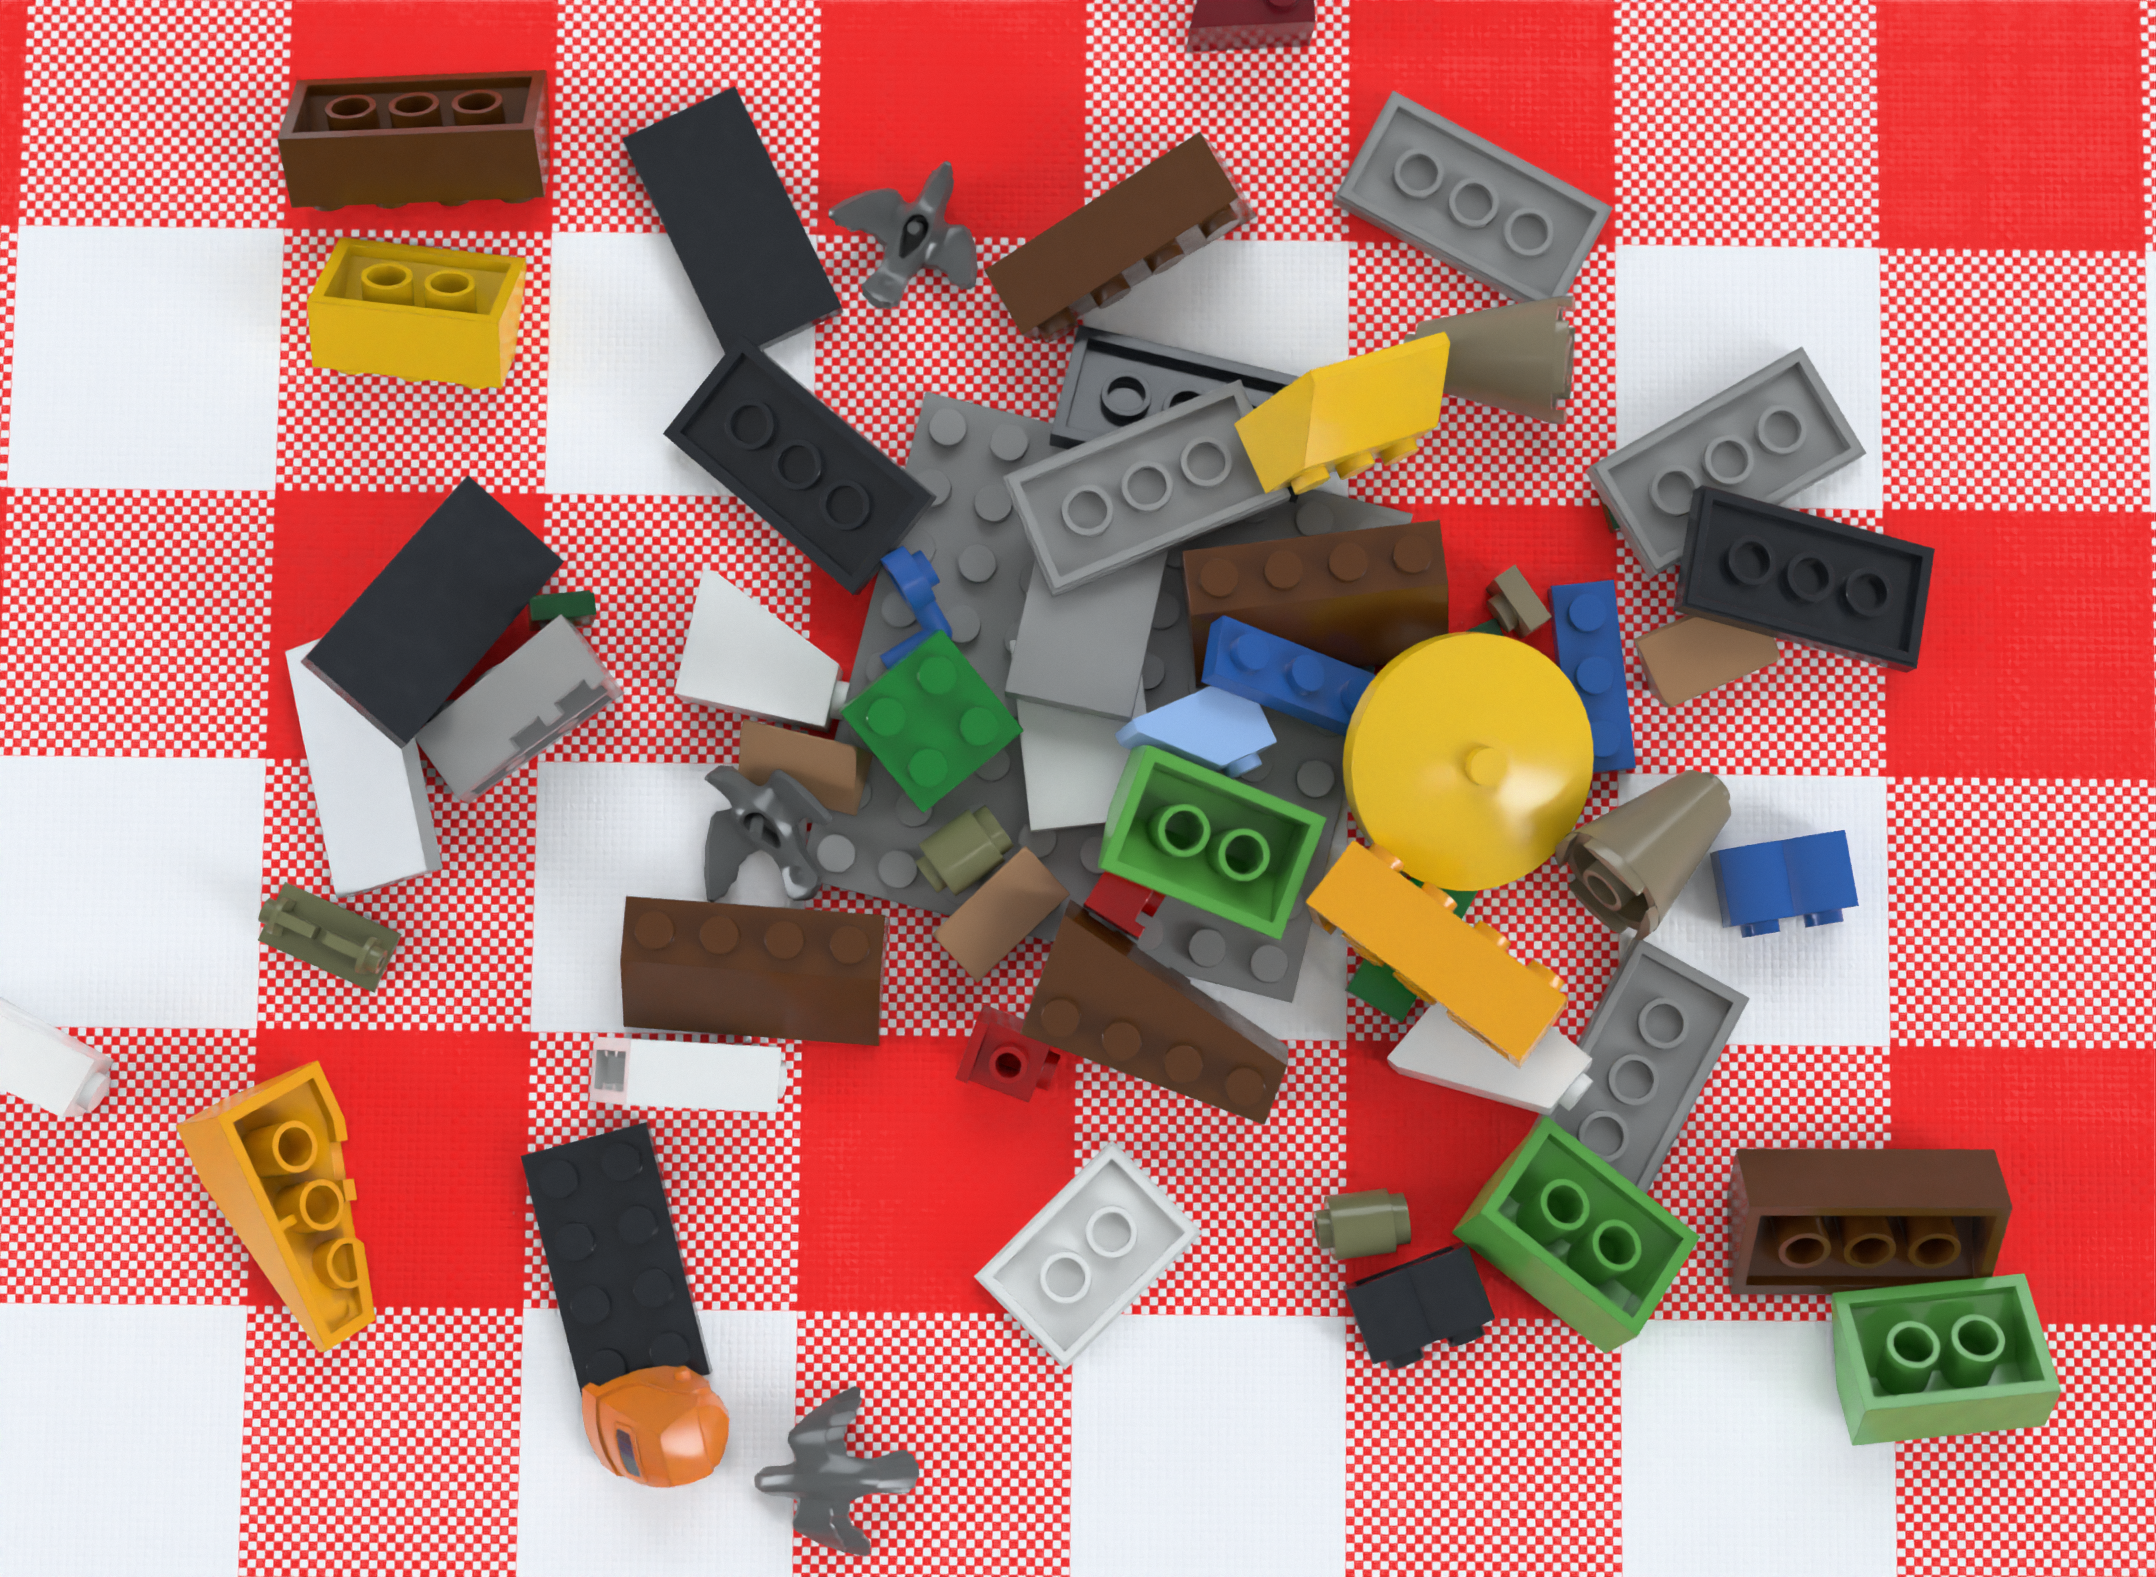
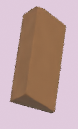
[1634,615,1781,708]
[738,719,873,816]
[932,846,1070,983]

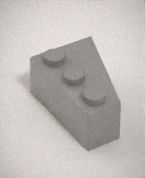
[415,614,624,804]

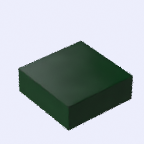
[527,590,597,631]

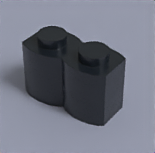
[1343,1241,1496,1370]

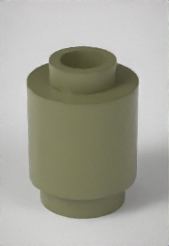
[915,805,1015,896]
[1313,1188,1411,1261]

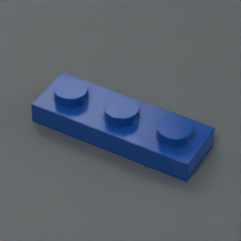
[1547,580,1636,774]
[1201,615,1376,737]

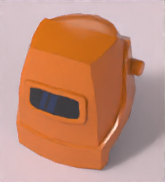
[582,1366,729,1488]

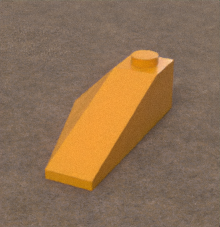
[176,1060,376,1353]

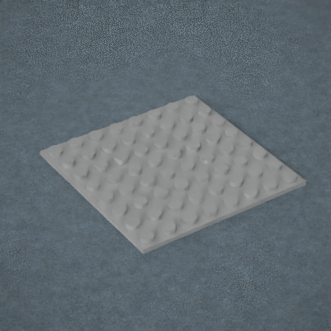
[806,392,1413,1003]

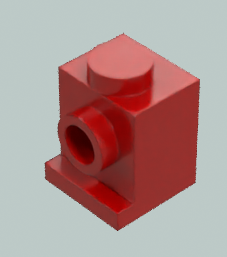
[1083,871,1166,941]
[955,1004,1061,1103]

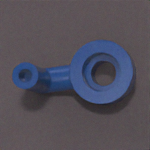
[879,545,953,669]

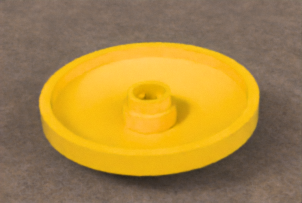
[1343,632,1594,891]

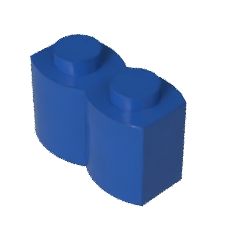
[1710,830,1859,938]

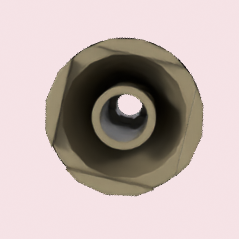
[1404,296,1576,424]
[1555,770,1732,941]

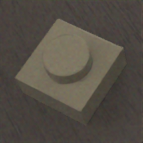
[1485,565,1552,640]

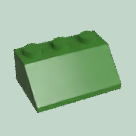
[1098,744,1327,940]
[1452,1116,1700,1354]
[1831,1273,2062,1446]

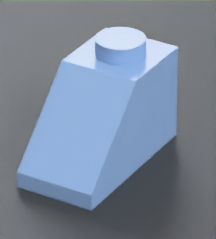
[1115,686,1277,779]

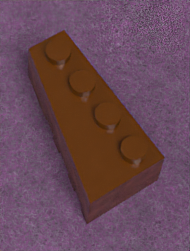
[984,132,1257,343]
[1020,899,1289,1125]

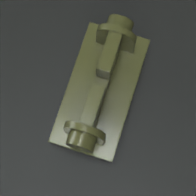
[258,882,402,993]

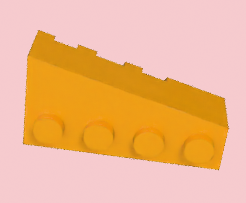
[1306,840,1568,1069]

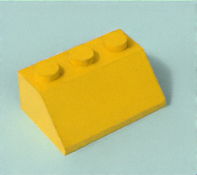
[307,237,527,389]
[1234,331,1450,494]

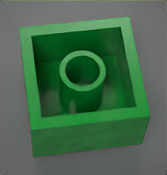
[838,629,1024,813]

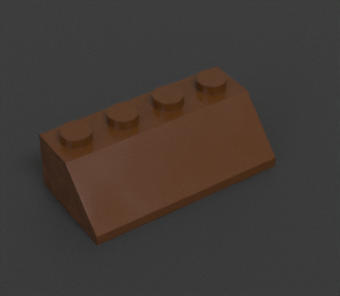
[277,70,550,211]
[1180,520,1449,688]
[620,896,889,1046]
[1727,1148,2013,1294]

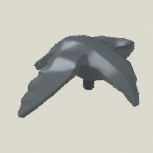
[828,161,978,309]
[704,765,833,902]
[754,1386,919,1556]

